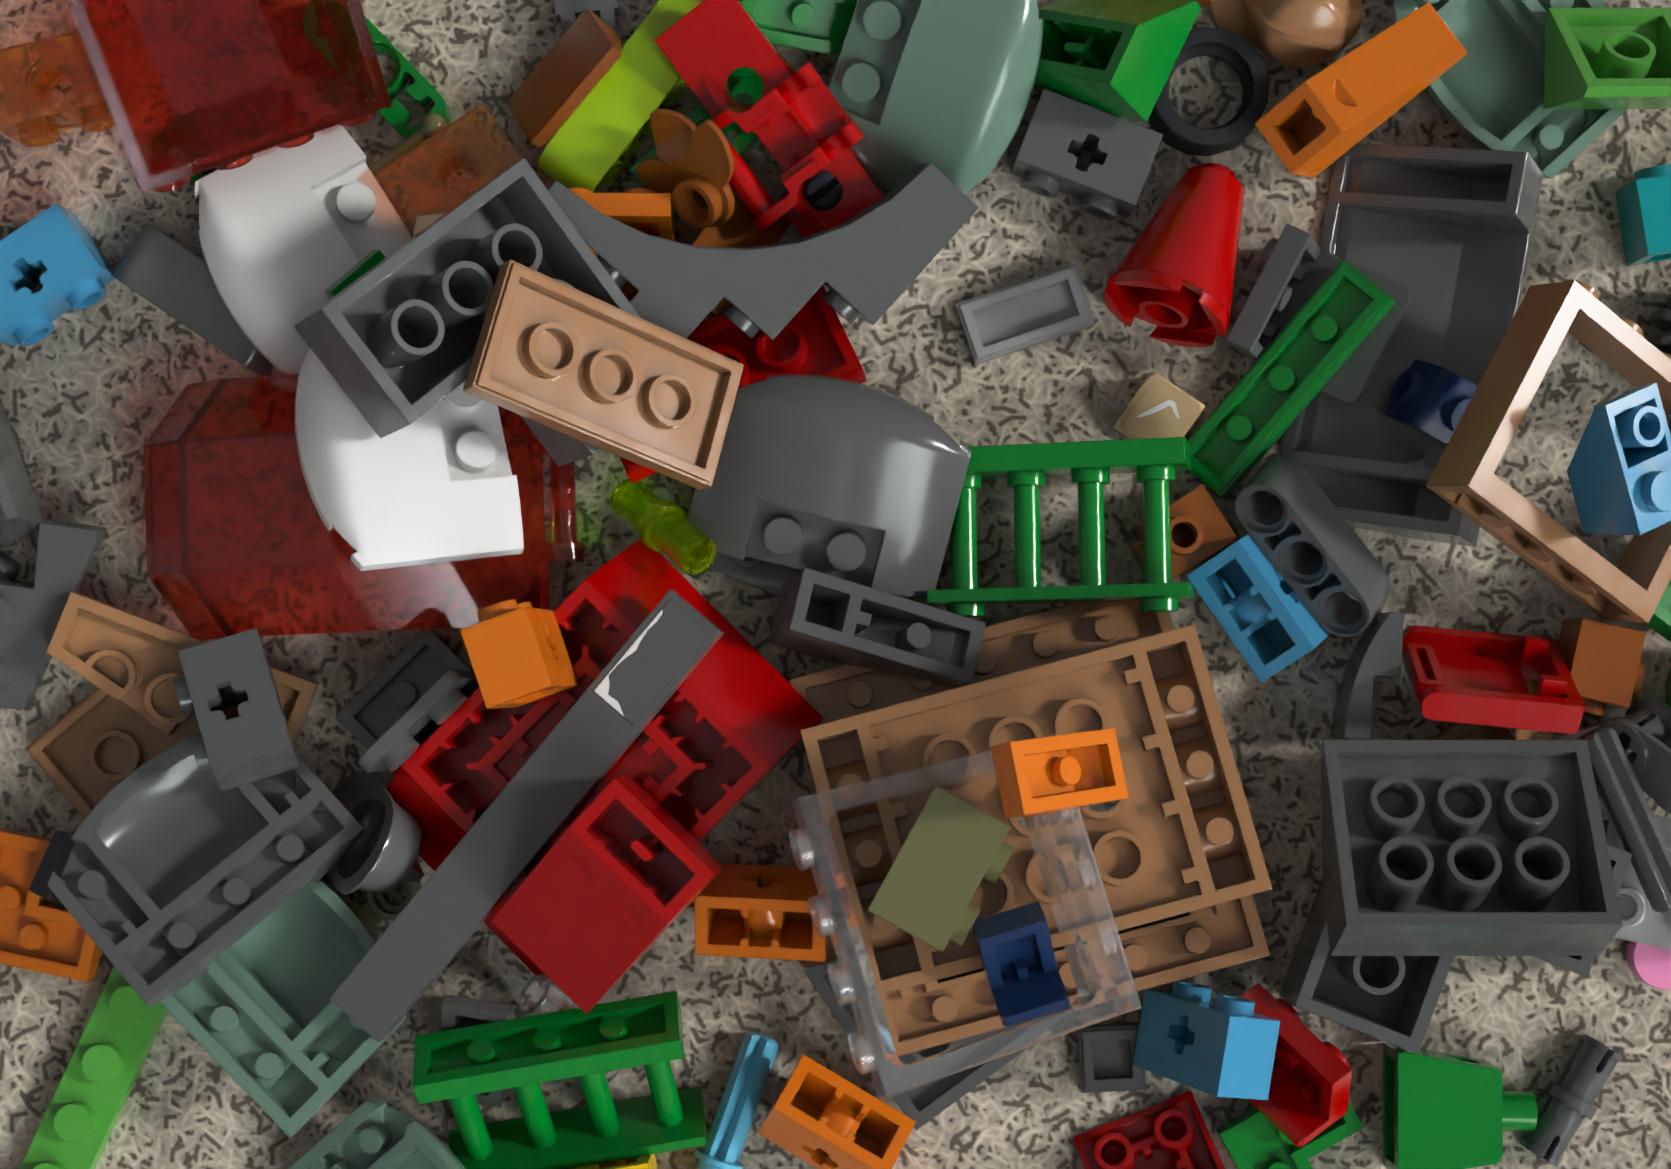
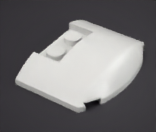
[194,111,412,379]
[295,348,524,571]

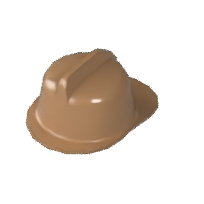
[1210,0,1364,68]

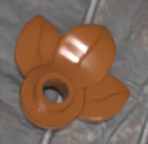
[636,109,735,229]

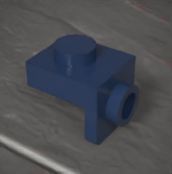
[1386,359,1478,446]
[972,901,1070,1027]

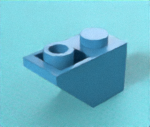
[1567,383,1671,535]

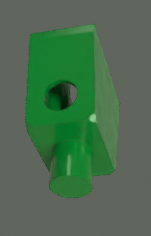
[1383,1043,1538,1169]

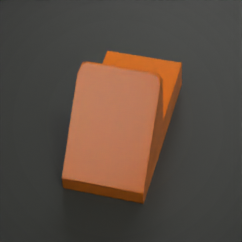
[991,728,1129,819]

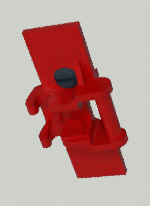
[654,0,884,237]

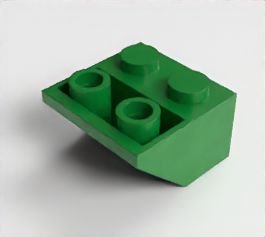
[1033,0,1201,122]

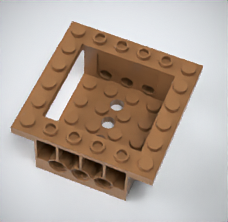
[790,601,1273,1058]

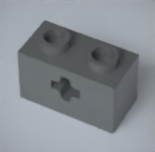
[1011,89,1163,220]
[173,628,300,791]

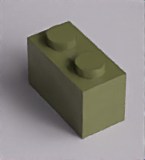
[868,785,1014,952]

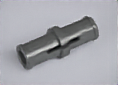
[1519,1034,1623,1167]

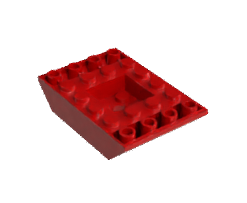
[386,536,824,992]

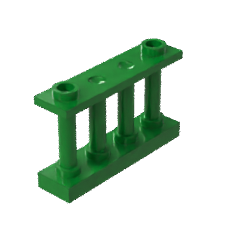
[927,437,1194,617]
[412,991,707,1169]

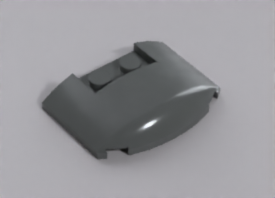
[683,374,972,598]
[47,738,365,1007]

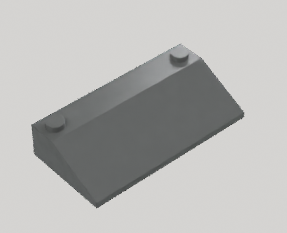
[1273,143,1543,547]

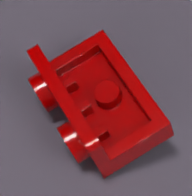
[1239,983,1352,1147]

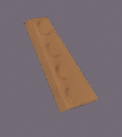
[46,592,319,747]

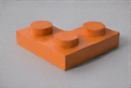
[0,828,101,982]

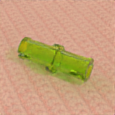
[610,479,716,575]

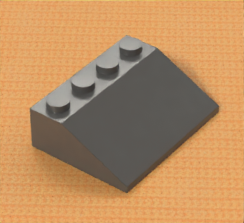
[1321,740,1623,956]

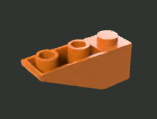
[1254,2,1469,178]

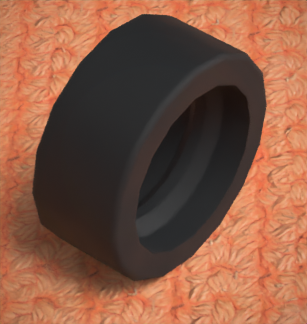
[1148,27,1270,156]

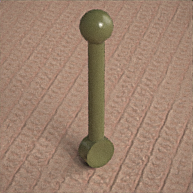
[368,113,447,177]

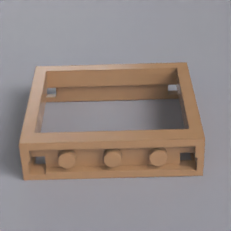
[1426,279,1671,623]

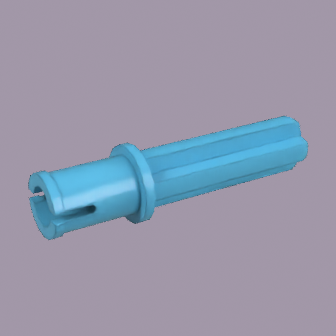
[694,1032,779,1169]

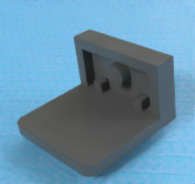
[1227,224,1411,404]
[335,626,479,772]

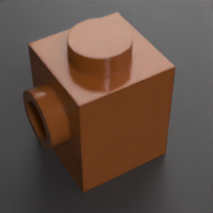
[1129,484,1238,580]
[1558,618,1646,717]

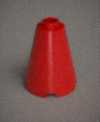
[1103,163,1245,347]

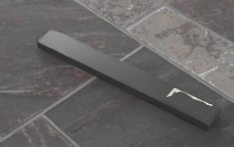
[329,589,724,1042]

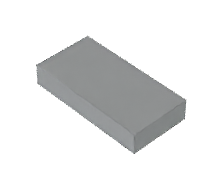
[955,264,1095,366]

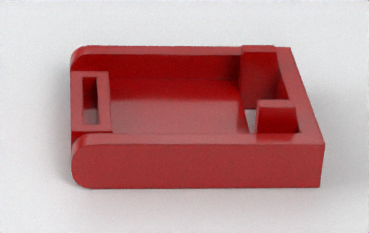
[1402,625,1585,734]

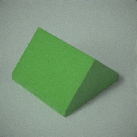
[1544,8,1671,110]

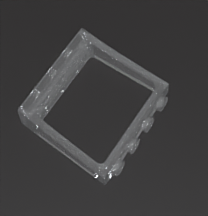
[789,733,1142,1098]

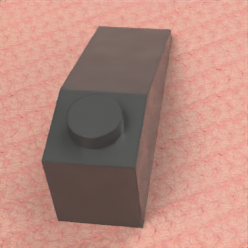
[769,567,985,686]

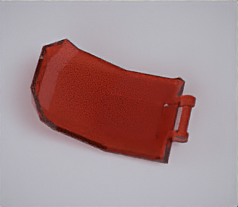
[144,374,585,640]

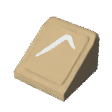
[1112,371,1205,439]

